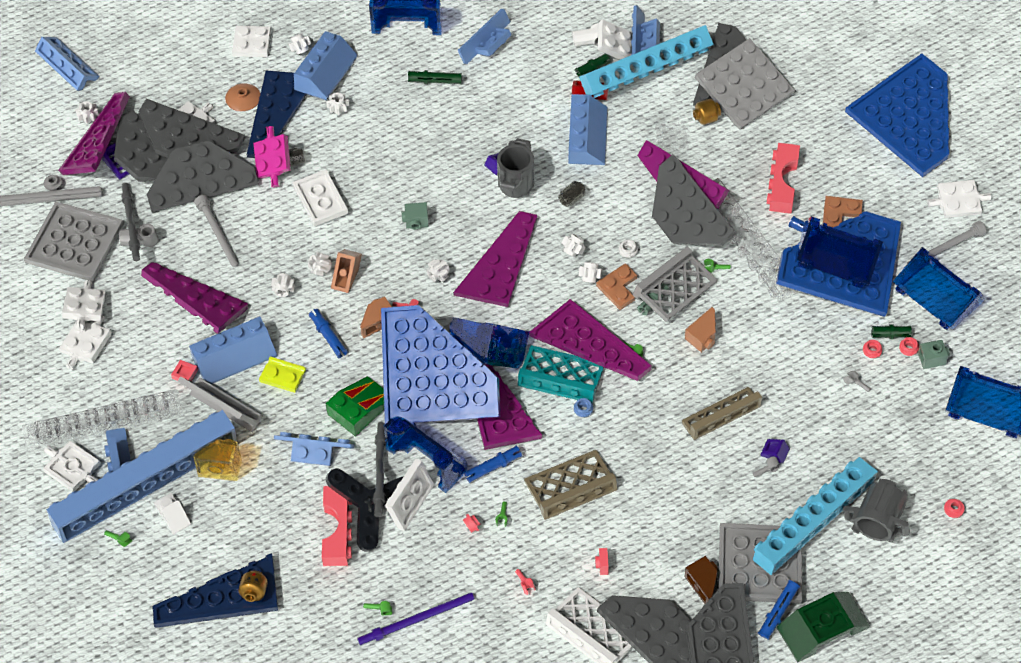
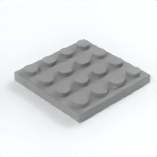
[694,38,795,130]
[24,201,124,282]
[718,523,802,604]

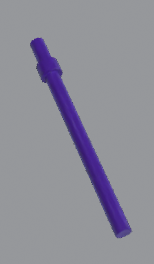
[357,592,474,645]

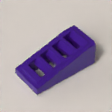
[102,143,129,180]

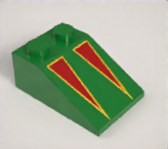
[325,376,384,437]

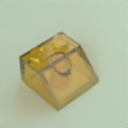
[193,439,242,481]

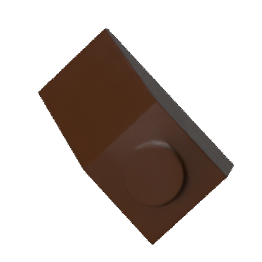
[684,556,718,604]

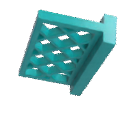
[518,345,604,404]

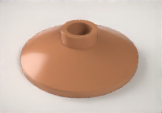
[225,83,260,111]

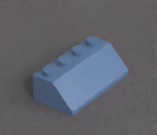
[294,31,357,100]
[568,94,607,165]
[189,316,277,384]

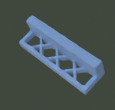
[35,36,99,91]

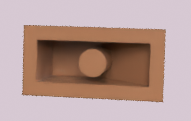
[331,249,362,293]
[360,296,392,339]
[685,307,716,353]

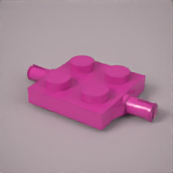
[254,126,291,188]

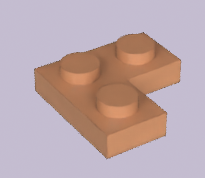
[822,196,863,229]
[596,263,637,310]

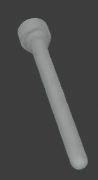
[194,195,238,267]
[907,221,987,268]

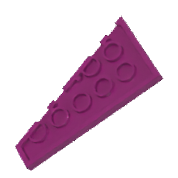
[58,91,130,175]
[637,140,730,209]
[453,211,537,307]
[141,262,248,334]
[529,299,652,381]
[466,345,542,450]

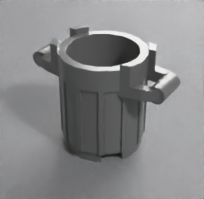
[497,138,534,198]
[843,479,910,543]

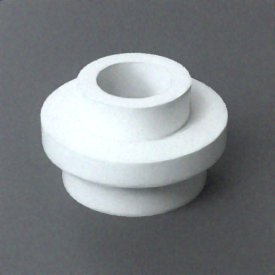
[619,240,638,258]

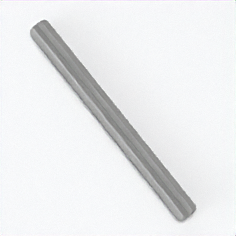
[0,186,102,207]

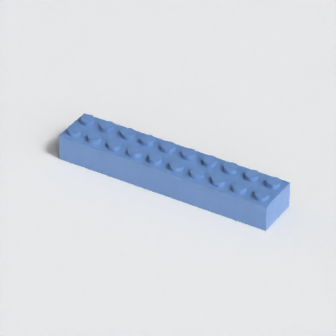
[46,410,237,543]

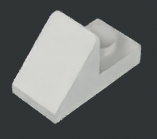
[154,493,191,535]

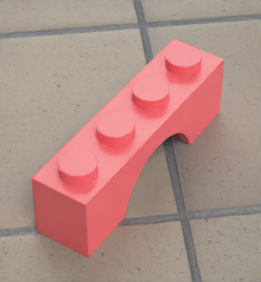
[766,143,800,214]
[322,486,352,566]

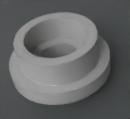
[44,175,62,191]

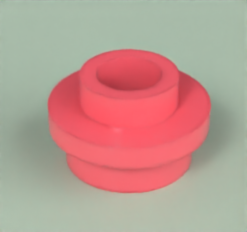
[899,337,919,356]
[863,340,882,358]
[944,499,965,518]
[463,514,480,533]

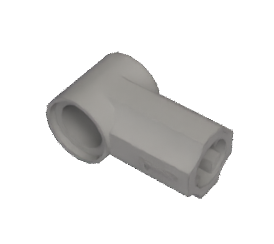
[119,224,159,247]

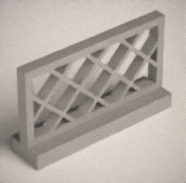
[632,246,718,322]
[178,376,263,433]

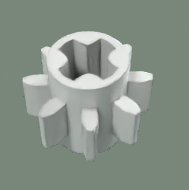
[289,33,311,54]
[326,92,349,115]
[75,101,99,124]
[562,233,586,257]
[308,252,331,276]
[427,259,450,282]
[578,262,602,283]
[271,273,295,297]

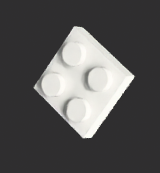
[598,19,632,60]
[232,26,271,57]

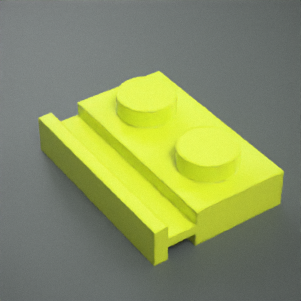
[259,357,306,393]

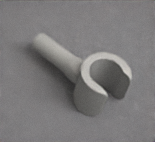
[843,371,871,392]
[753,457,779,477]

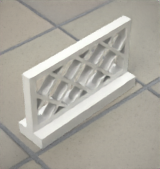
[546,587,633,663]

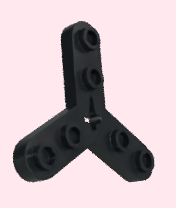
[326,468,403,552]

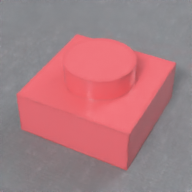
[171,360,198,381]
[595,548,609,575]

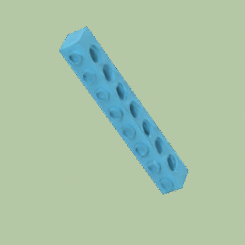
[579,25,714,98]
[753,457,878,575]

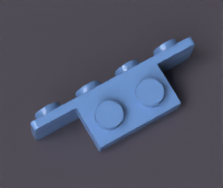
[631,5,660,55]
[458,9,511,64]
[104,428,131,499]
[274,432,355,466]

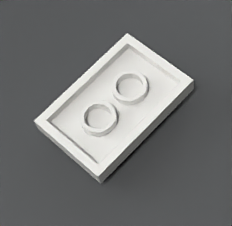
[292,170,348,227]
[385,459,434,531]

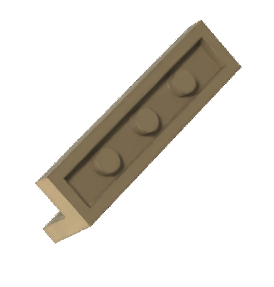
[682,387,762,440]

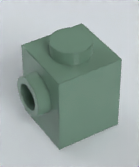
[401,202,428,230]
[918,340,950,369]

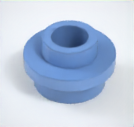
[574,398,593,417]

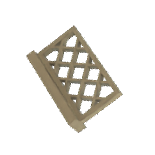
[524,450,617,520]

